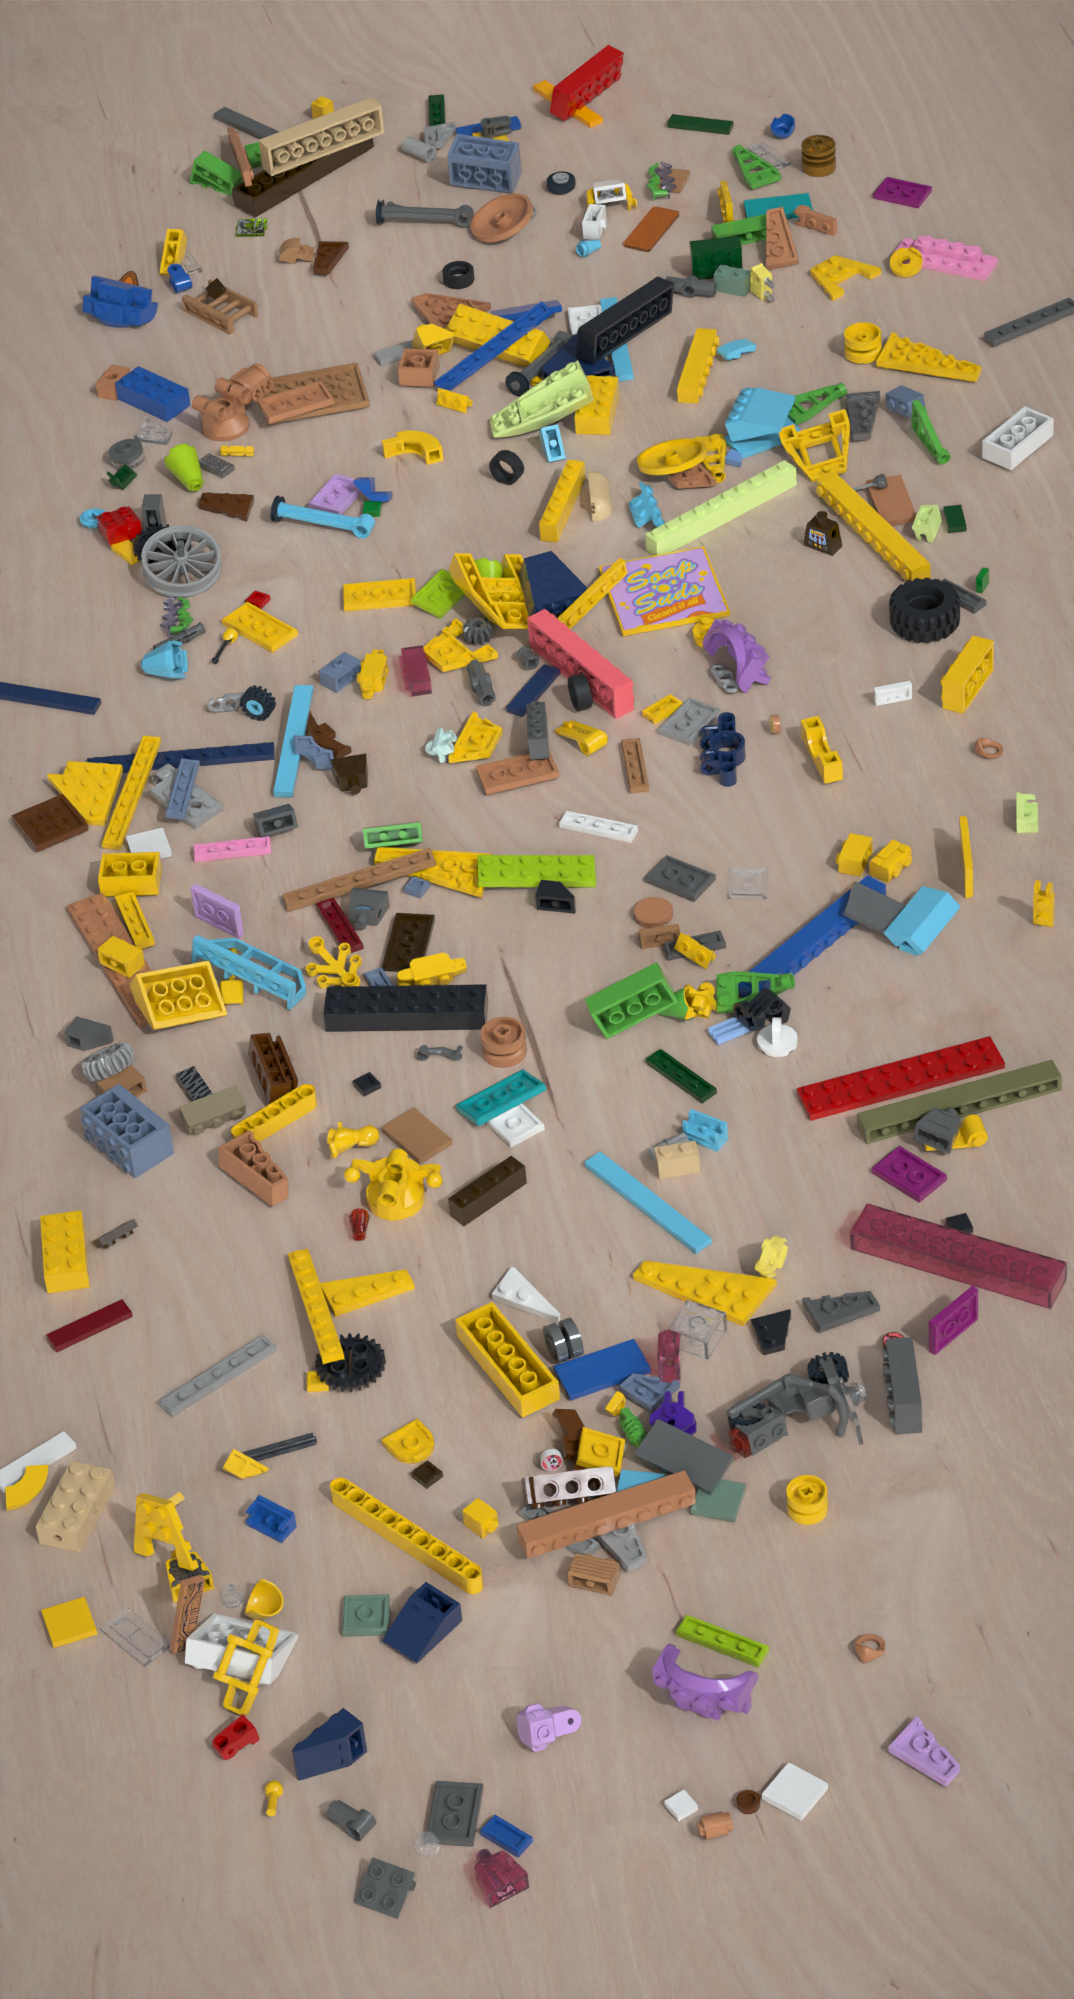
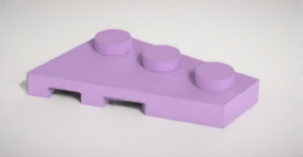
[888,1716,961,1787]

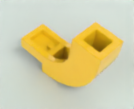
[381,430,443,465]

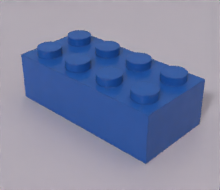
[115,366,191,422]

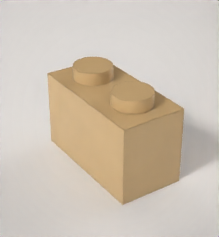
[654,1141,700,1180]

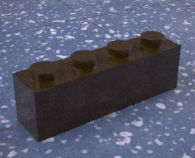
[448,1156,527,1226]

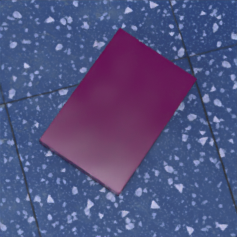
[873,177,932,209]
[872,1146,947,1203]
[928,1286,978,1355]

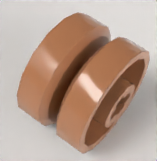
[480,1017,527,1068]

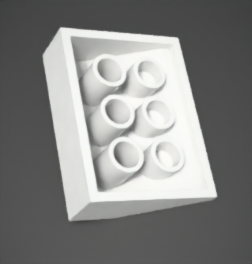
[185,1613,298,1685]

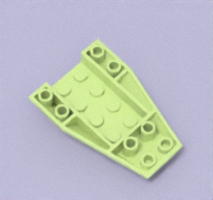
[489,360,594,438]

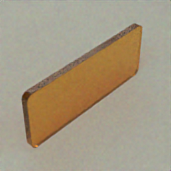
[623,206,680,252]

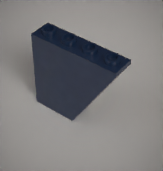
[542,334,614,381]
[519,551,588,617]

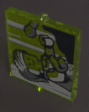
[236,219,268,237]

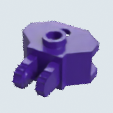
[649,1391,697,1435]

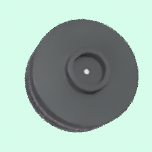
[108,439,145,470]

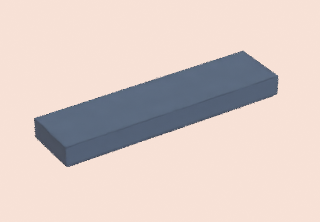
[166,758,200,820]

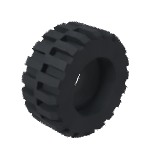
[889,578,960,643]

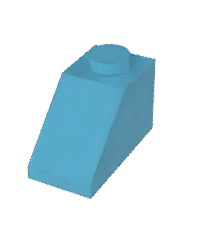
[539,424,566,463]

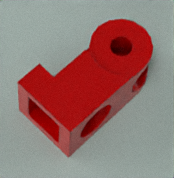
[212,1715,260,1760]

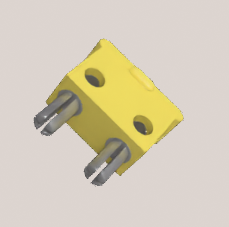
[750,263,775,302]

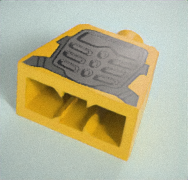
[166,1550,215,1602]

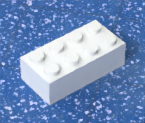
[982,406,1054,470]

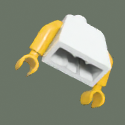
[586,179,637,211]

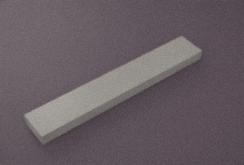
[159,1335,277,1418]

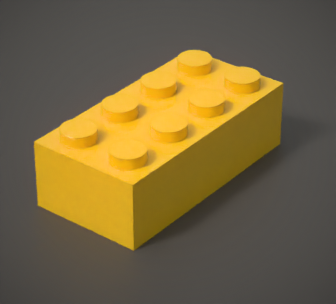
[575,375,620,435]
[940,635,994,714]
[40,1210,90,1293]

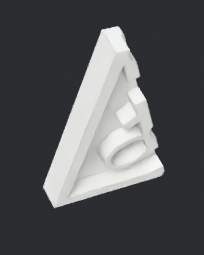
[492,1267,560,1323]

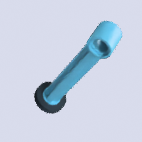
[271,495,376,539]

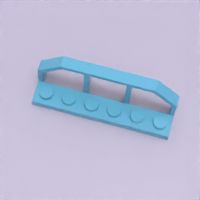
[191,935,306,1010]

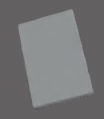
[658,698,721,746]

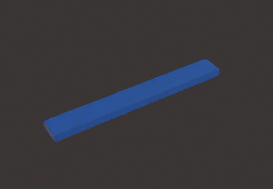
[433,301,553,391]

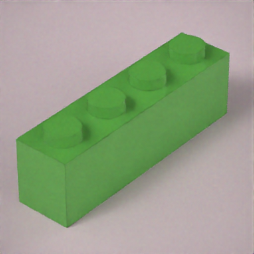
[711,214,766,245]

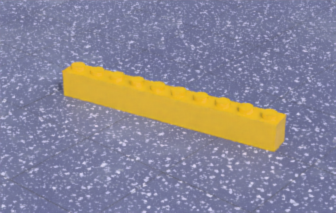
[816,472,931,581]

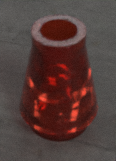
[349,1208,370,1241]

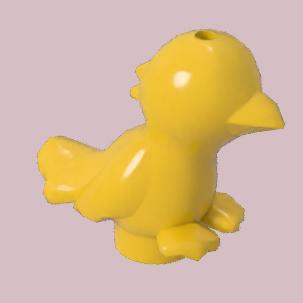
[327,1121,380,1159]

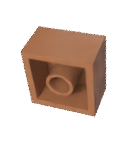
[398,348,439,387]

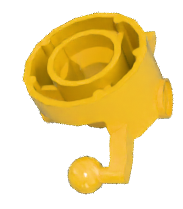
[344,1149,443,1221]

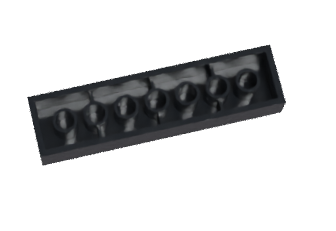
[576,276,674,365]
[323,984,488,1032]

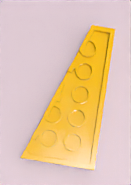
[877,332,982,382]
[374,847,492,898]
[633,1260,777,1326]

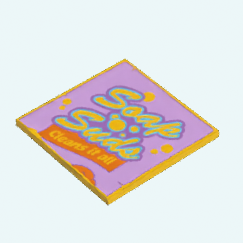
[598,546,730,636]

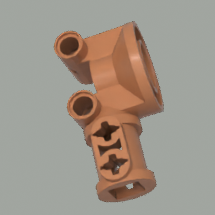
[192,363,274,441]

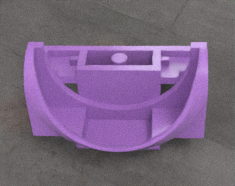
[703,619,771,693]
[652,1643,758,1721]

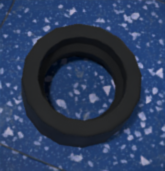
[442,261,475,289]
[489,450,524,485]
[567,673,592,711]

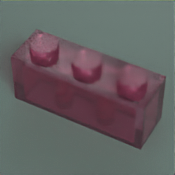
[398,645,432,697]

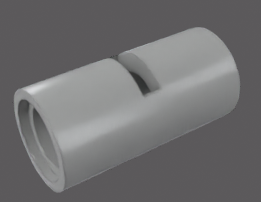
[402,136,436,162]

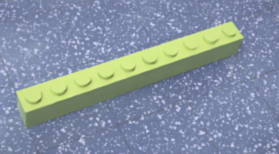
[645,460,797,556]

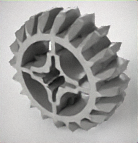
[81,1042,136,1081]

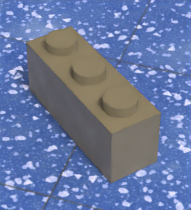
[179,1085,246,1135]

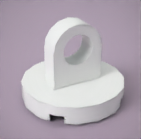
[757,1017,798,1057]

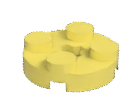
[755,1235,788,1278]

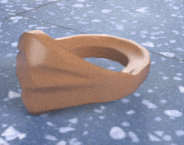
[974,738,1004,758]
[854,1634,885,1663]

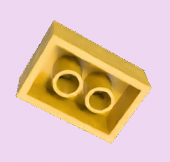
[98,852,162,897]

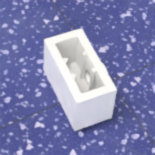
[582,204,607,240]

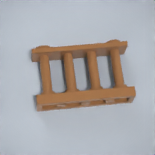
[181,279,258,335]

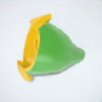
[659,984,697,1020]

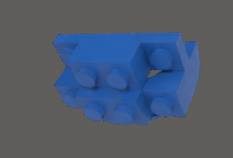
[83,276,158,328]

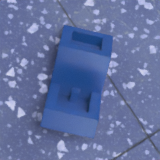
[353,477,393,501]

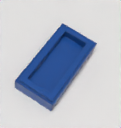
[480,1815,533,1858]

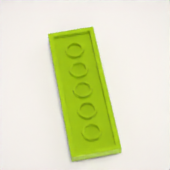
[477,855,596,887]

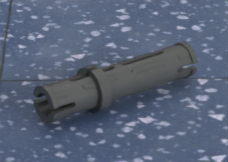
[153,622,206,649]

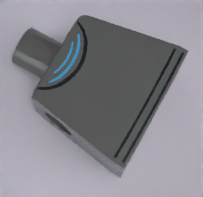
[349,888,390,930]

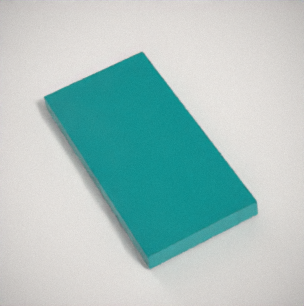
[743,193,813,219]
[456,1069,546,1126]

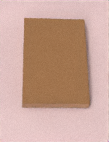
[382,1108,452,1164]

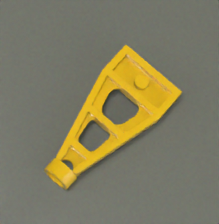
[693,434,727,483]

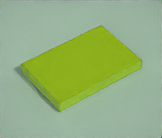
[411,569,465,619]

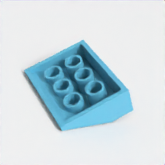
[725,387,796,442]

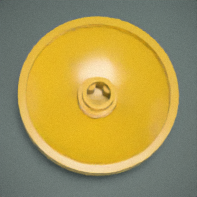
[637,438,707,475]

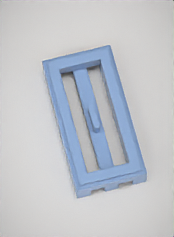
[708,1017,750,1045]

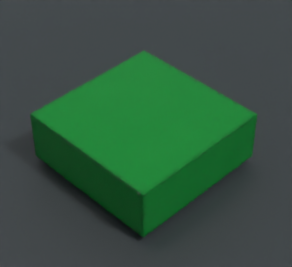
[362,501,382,517]
[976,567,989,594]

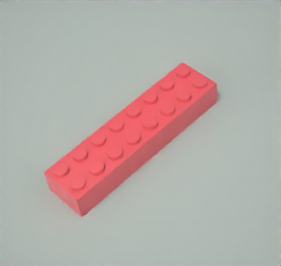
[527,609,634,719]

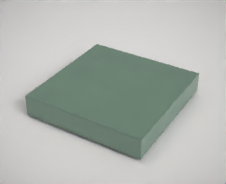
[691,1479,746,1522]
[342,1594,390,1637]

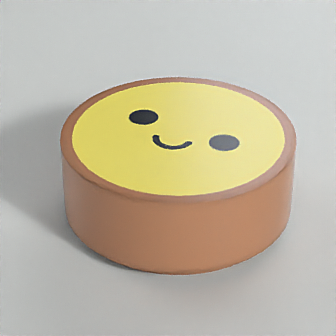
[769,715,781,734]

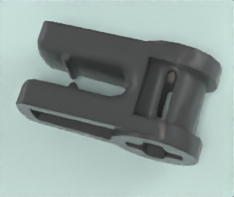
[480,116,511,139]

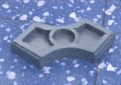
[292,735,334,770]

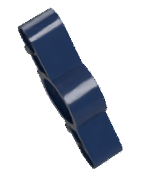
[700,712,746,787]

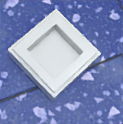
[664,1790,698,1822]

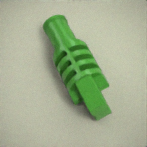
[619,1407,648,1449]

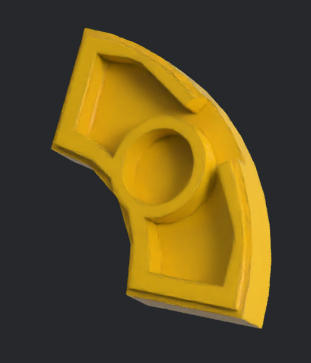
[5,1465,48,1511]

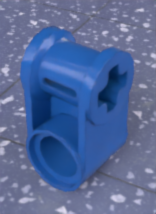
[167,264,192,293]

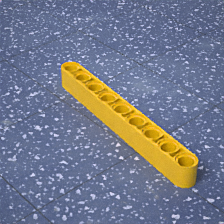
[330,1477,484,1594]

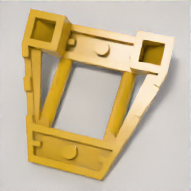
[778,409,850,483]

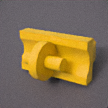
[689,982,717,1019]

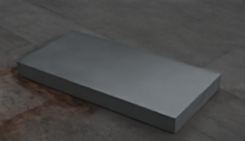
[634,1419,734,1495]

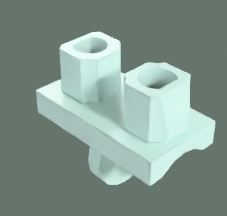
[425,727,457,763]

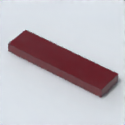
[316,897,364,954]
[46,1299,133,1353]

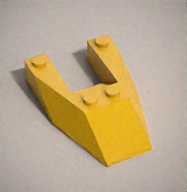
[449,553,529,629]

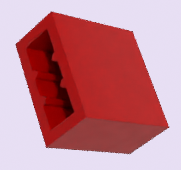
[96,506,142,546]

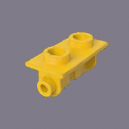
[436,388,473,413]
[674,932,717,969]

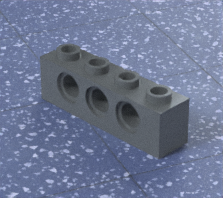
[526,701,550,760]

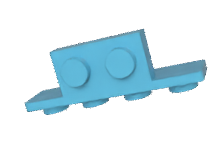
[628,481,665,528]

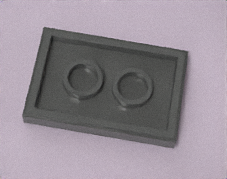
[645,855,716,902]
[842,882,905,934]
[426,1781,484,1847]

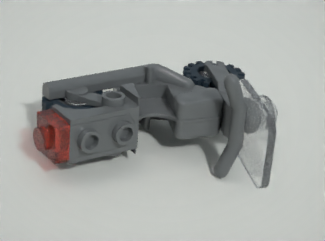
[726,1352,867,1459]

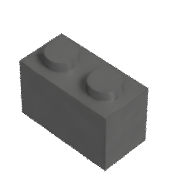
[141,494,166,532]
[253,804,298,838]

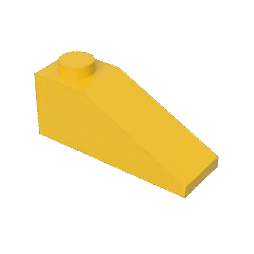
[159,229,187,275]

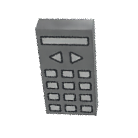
[199,453,235,478]

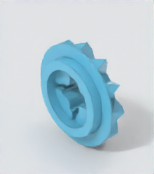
[80,508,106,529]

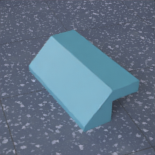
[883,886,961,955]

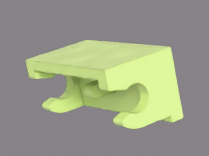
[912,505,942,542]
[1016,792,1038,833]

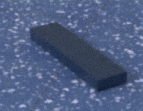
[506,664,560,717]

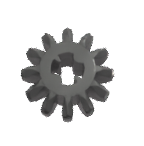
[462,616,494,646]

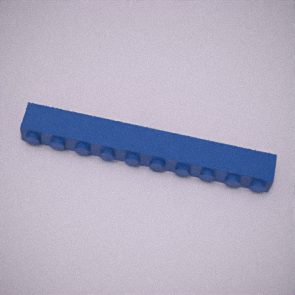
[738,875,887,998]

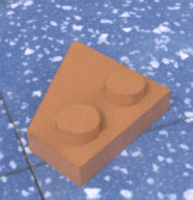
[668,463,716,489]

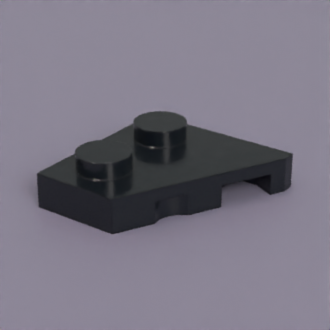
[750,1309,791,1355]

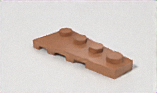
[766,207,799,270]

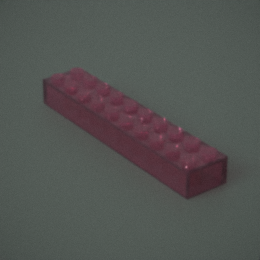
[850,1203,1067,1309]

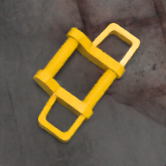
[213,1620,279,1716]

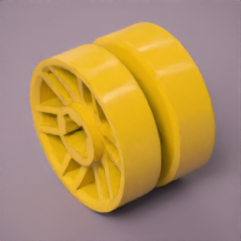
[786,1475,828,1525]

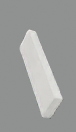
[559,810,638,843]
[0,1431,77,1493]

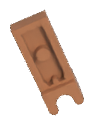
[794,205,837,236]

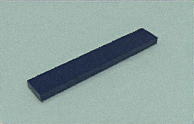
[0,682,101,715]

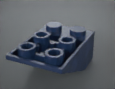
[382,1582,462,1664]
[292,1708,367,1781]

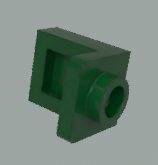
[106,464,137,490]

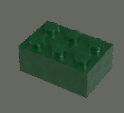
[689,236,743,280]

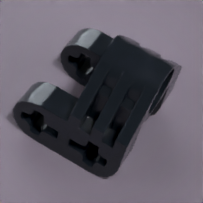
[733,988,791,1031]

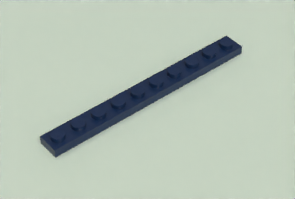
[87,742,275,773]

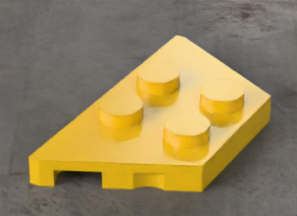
[448,711,503,763]

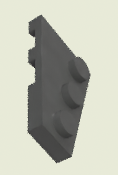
[802,1291,880,1332]

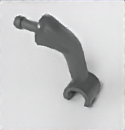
[417,1045,463,1061]

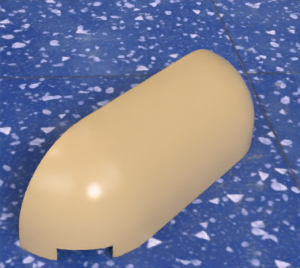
[588,471,613,522]

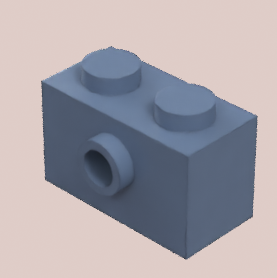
[885,385,925,418]
[319,652,361,693]

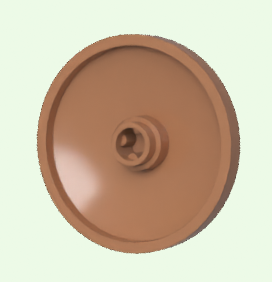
[470,193,533,242]

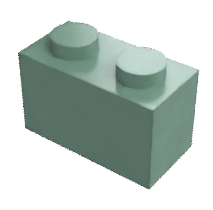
[714,265,750,297]

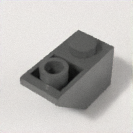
[64,1016,114,1051]

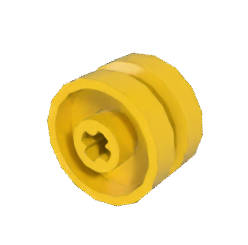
[844,322,882,364]

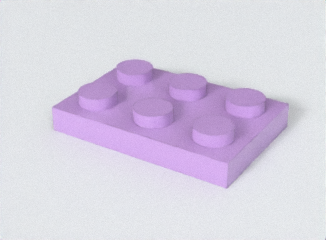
[309,474,362,515]
[190,884,244,939]

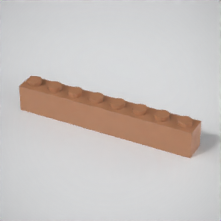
[516,1470,696,1559]

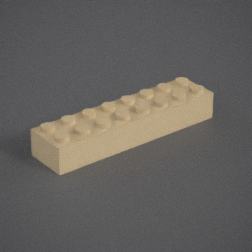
[259,97,384,176]

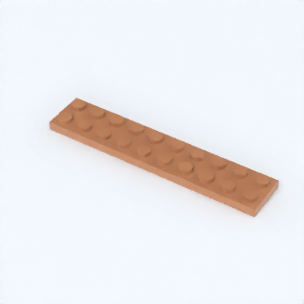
[67,893,152,1028]

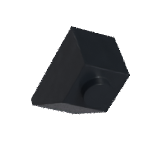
[536,880,576,914]

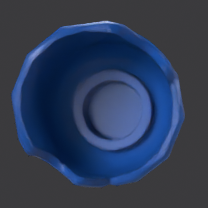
[770,113,795,138]

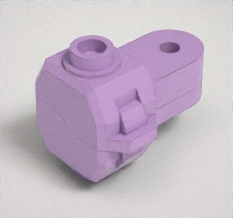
[516,1703,581,1752]

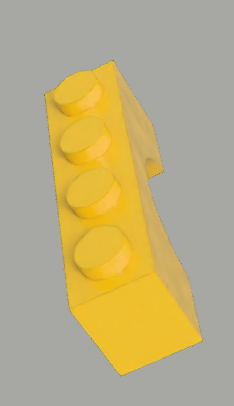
[800,716,843,784]

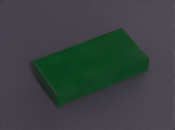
[943,504,967,533]

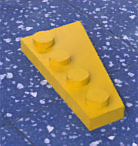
[320,1269,415,1317]

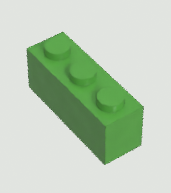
[363,821,423,848]

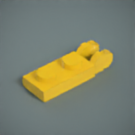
[1033,880,1055,927]

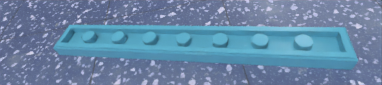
[600,297,634,381]
[273,685,314,797]
[585,1151,712,1254]

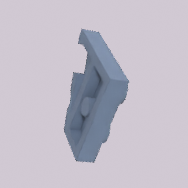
[619,1373,680,1412]

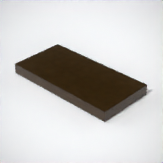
[382,913,435,972]

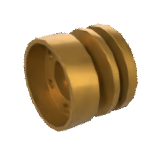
[801,135,836,177]

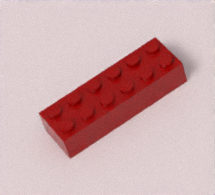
[549,44,624,121]

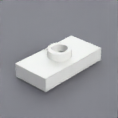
[874,681,912,706]

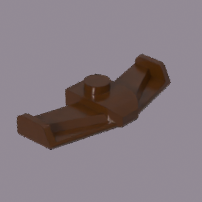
[305,711,352,759]
[553,1409,594,1486]

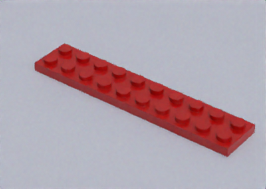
[796,1036,1005,1121]

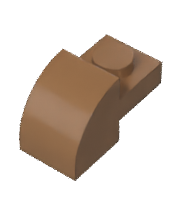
[279,238,314,264]

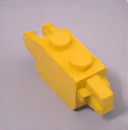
[357,649,389,700]
[397,952,467,986]

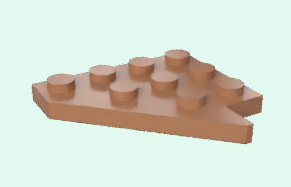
[411,293,491,329]

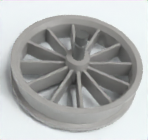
[141,525,221,598]

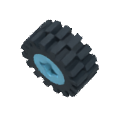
[240,685,276,721]

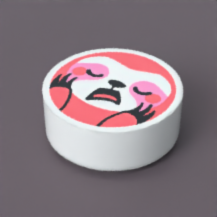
[540,1449,563,1471]

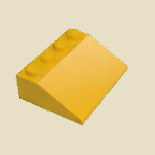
[129,961,228,1030]

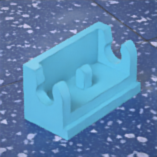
[682,1109,728,1152]

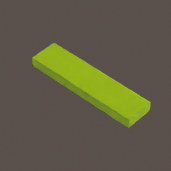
[676,1615,769,1668]

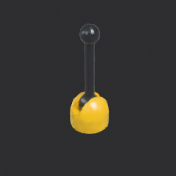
[212,628,238,664]

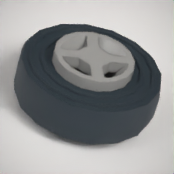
[547,171,576,194]

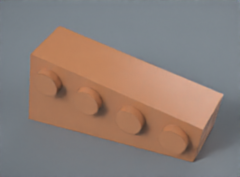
[218,1130,288,1207]

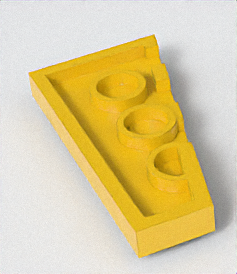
[717,180,733,223]

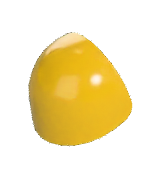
[245,1579,284,1620]

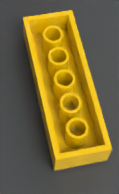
[446,304,551,367]
[455,1301,560,1418]

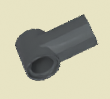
[326,1800,376,1841]

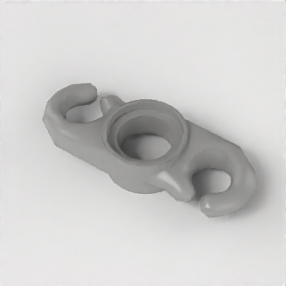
[710,664,739,693]
[207,692,245,713]

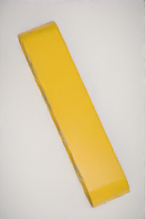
[231,1084,317,1142]

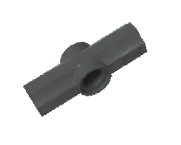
[665,276,717,298]
[467,659,496,706]

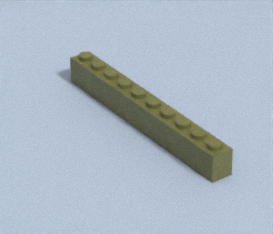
[857,1060,1062,1144]

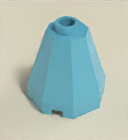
[141,641,188,679]

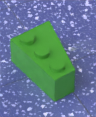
[189,150,243,195]

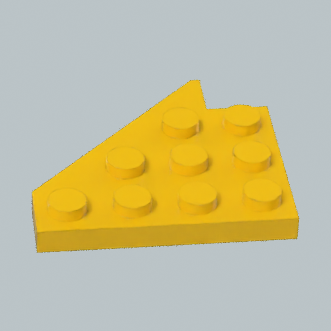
[47,761,123,826]

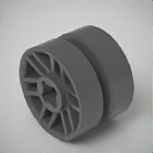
[543,1317,584,1364]

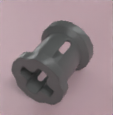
[517,646,539,670]

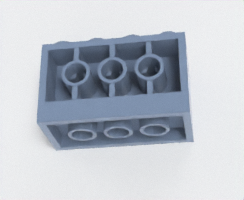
[448,134,522,193]
[80,1084,174,1178]

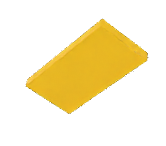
[343,578,416,612]
[221,602,298,653]
[959,816,973,898]

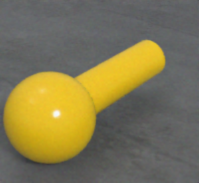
[265,1780,283,1817]

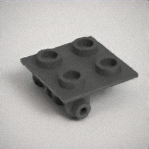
[354,1857,416,1919]

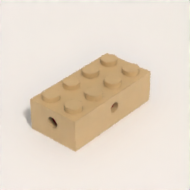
[36,1461,115,1553]

